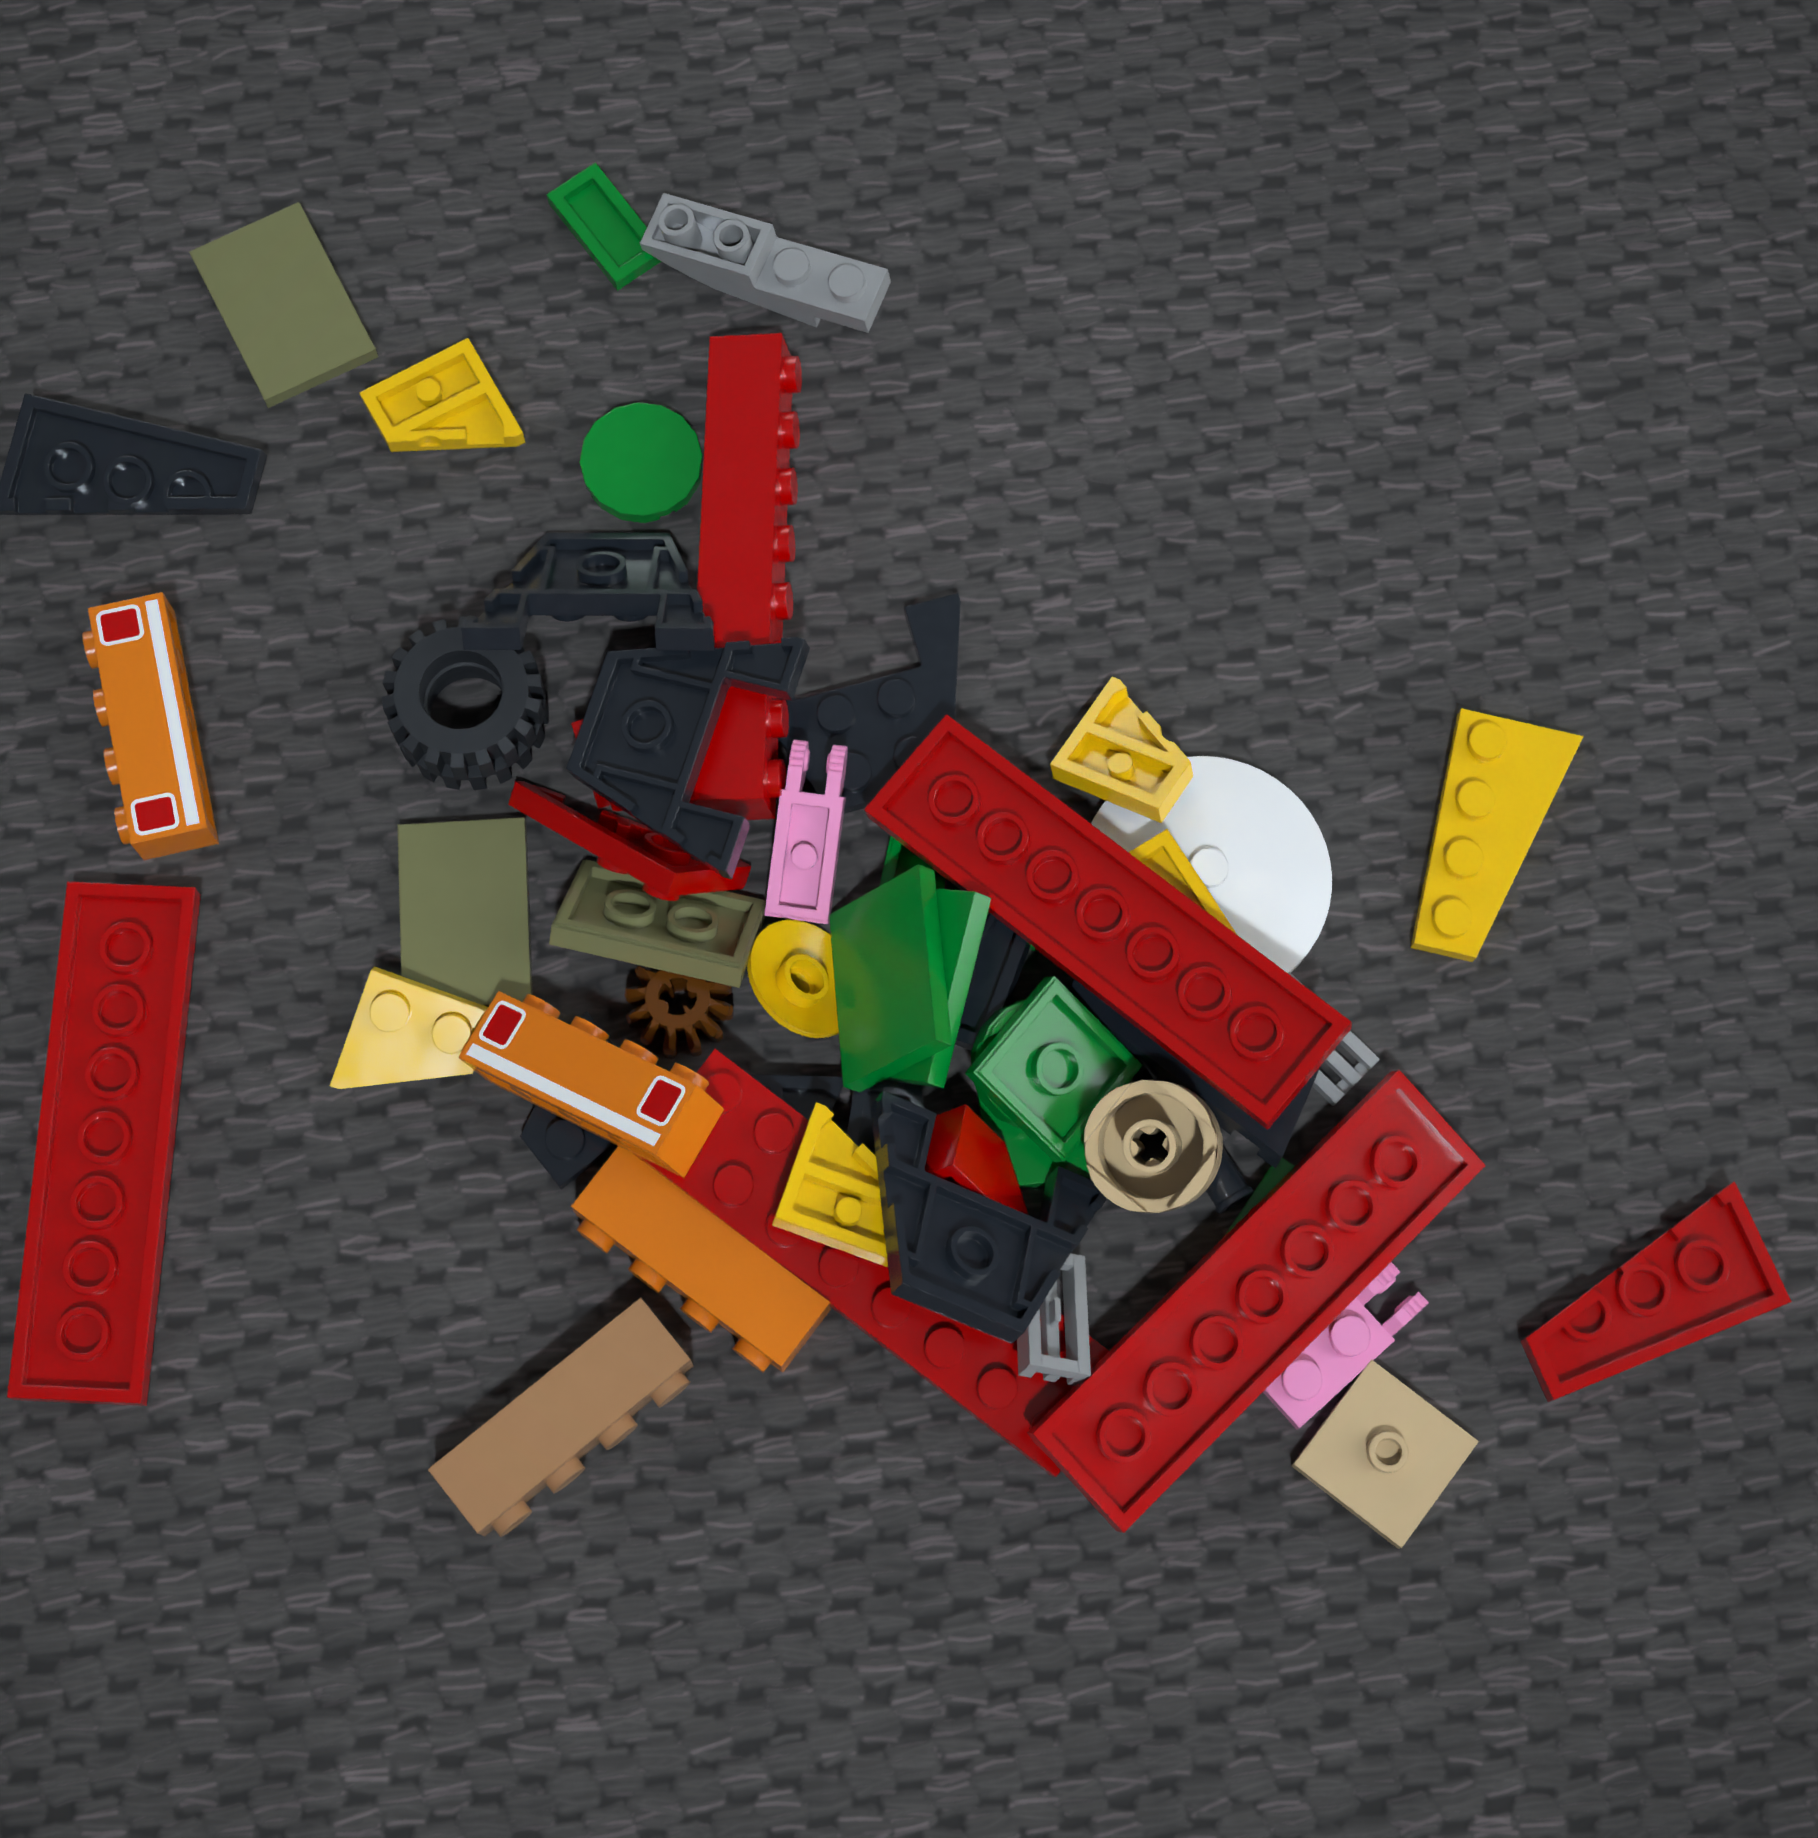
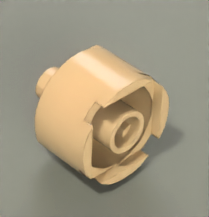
[1084,1079,1223,1213]

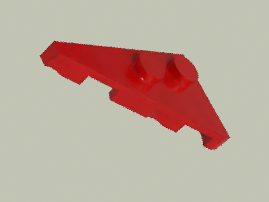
[508,781,752,901]

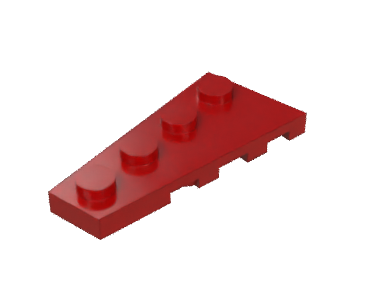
[1521,1181,1792,1402]

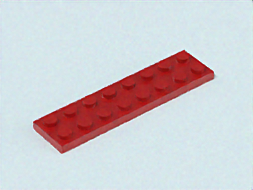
[864,714,1352,1130]
[7,882,201,1406]
[634,1049,1109,1477]
[1027,1070,1486,1533]

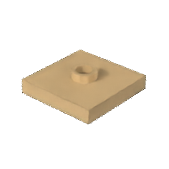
[1291,1359,1479,1549]

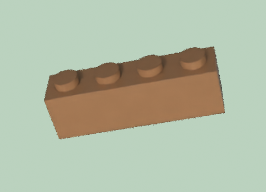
[428,1298,693,1537]

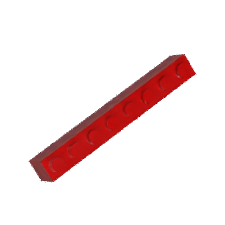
[690,333,802,820]

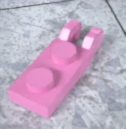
[764,739,848,924]
[1263,1262,1429,1429]

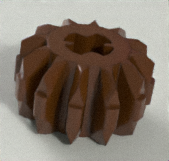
[624,965,734,1059]

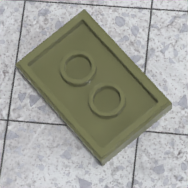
[189,202,378,408]
[398,817,533,1007]
[549,860,766,988]

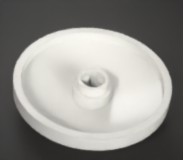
[1091,756,1332,973]

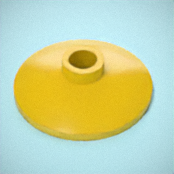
[747,920,839,1038]

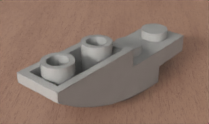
[640,193,891,333]

